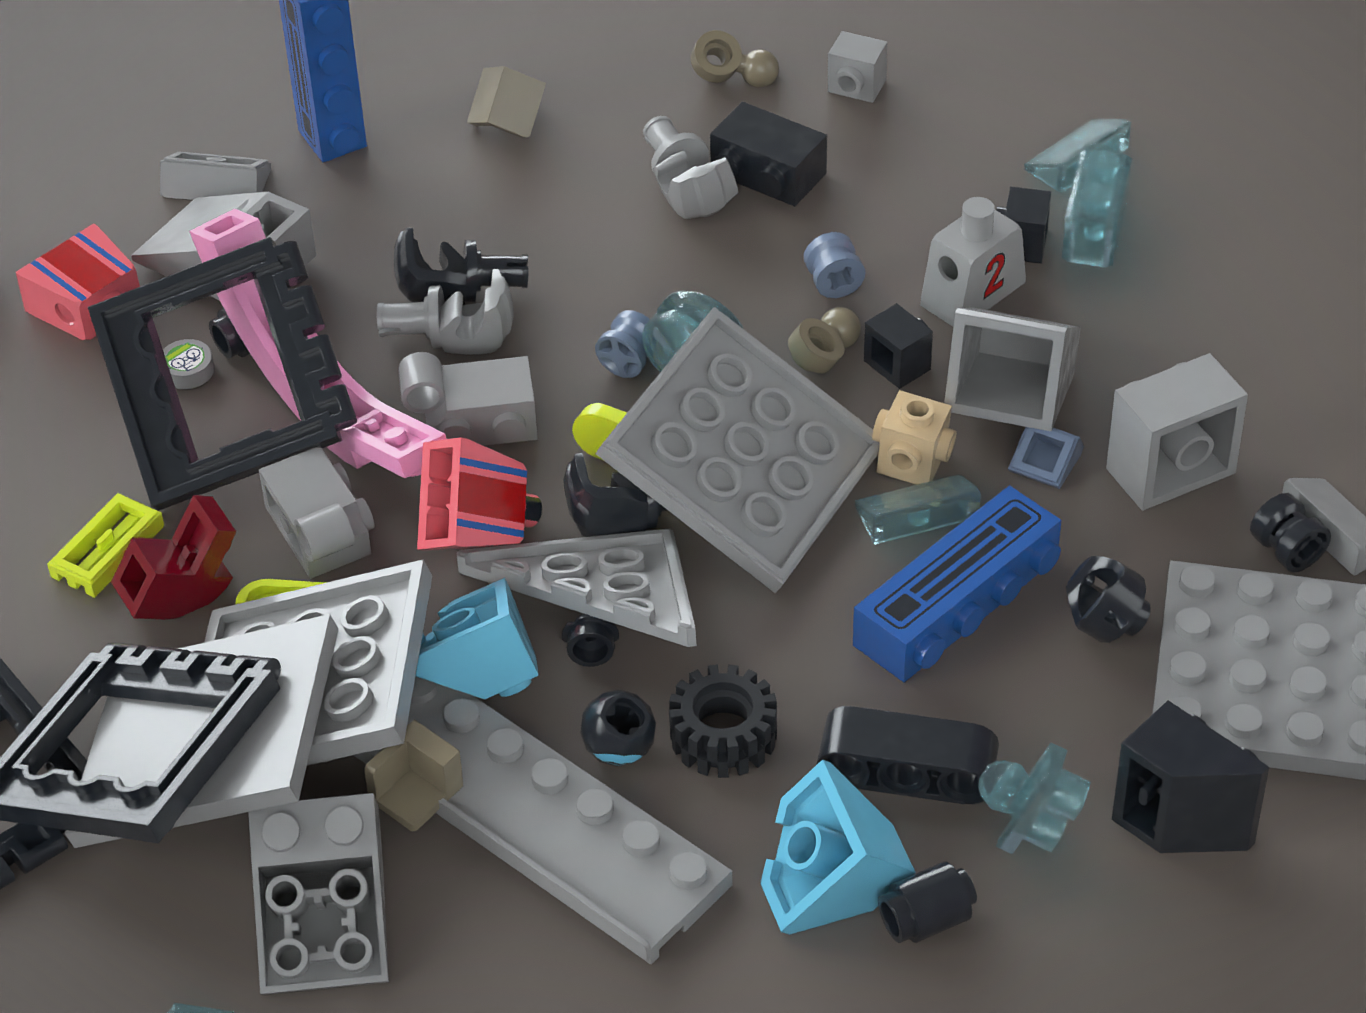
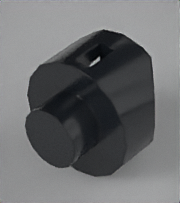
[1066,556,1151,643]

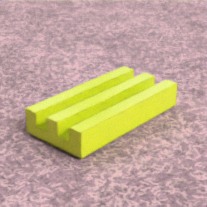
[47,493,164,598]

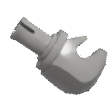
[643,116,738,219]
[377,269,514,354]

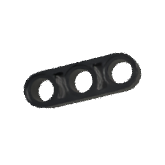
[816,706,999,805]

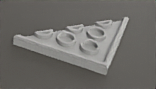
[457,528,697,647]

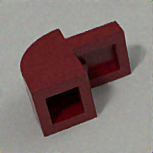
[111,495,237,620]

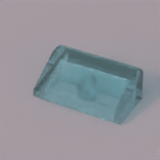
[1024,119,1131,193]
[855,474,981,545]

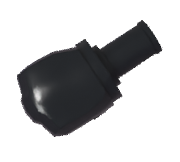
[394,228,529,305]
[563,453,668,537]

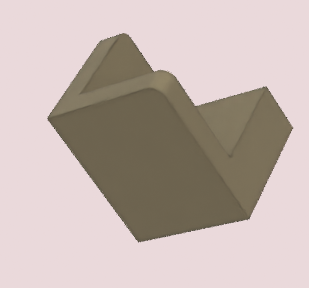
[467,66,546,138]
[364,719,463,831]

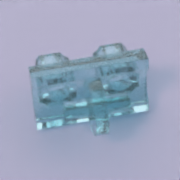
[978,742,1091,854]

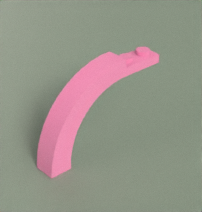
[189,209,447,478]

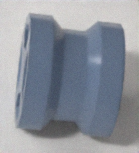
[804,232,865,298]
[595,310,662,378]

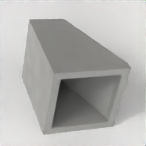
[944,308,1081,431]

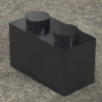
[710,101,827,207]

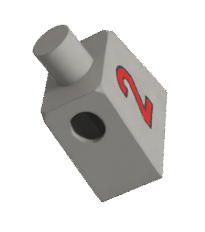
[920,197,1026,327]

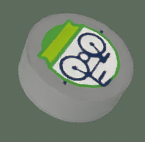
[163,339,214,389]

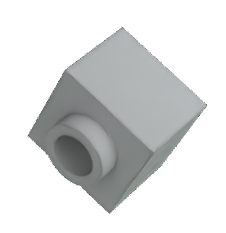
[828,31,887,103]

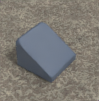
[1008,427,1084,489]

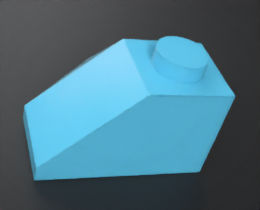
[416,578,539,700]
[760,760,916,935]

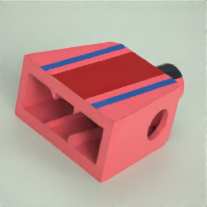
[16,223,140,340]
[417,437,542,551]

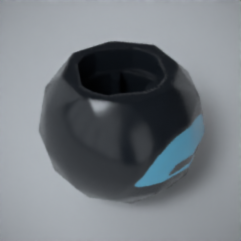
[580,690,656,767]

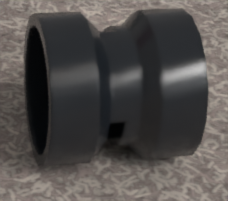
[1250,493,1331,573]

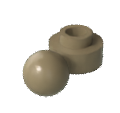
[691,30,779,87]
[788,307,861,373]

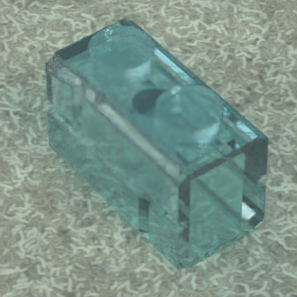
[1062,149,1132,268]

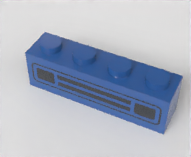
[279,0,367,163]
[853,485,1061,682]

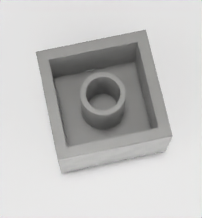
[1106,353,1248,511]

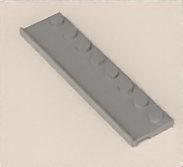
[354,676,733,964]

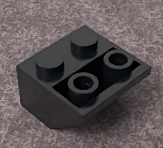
[1111,700,1269,853]

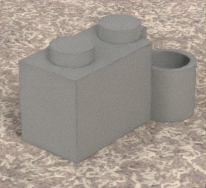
[398,352,538,446]
[259,446,375,579]

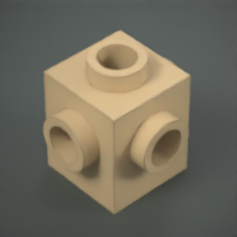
[872,390,957,488]

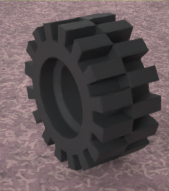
[669,664,777,778]

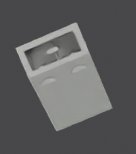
[131,191,316,300]
[248,793,389,995]

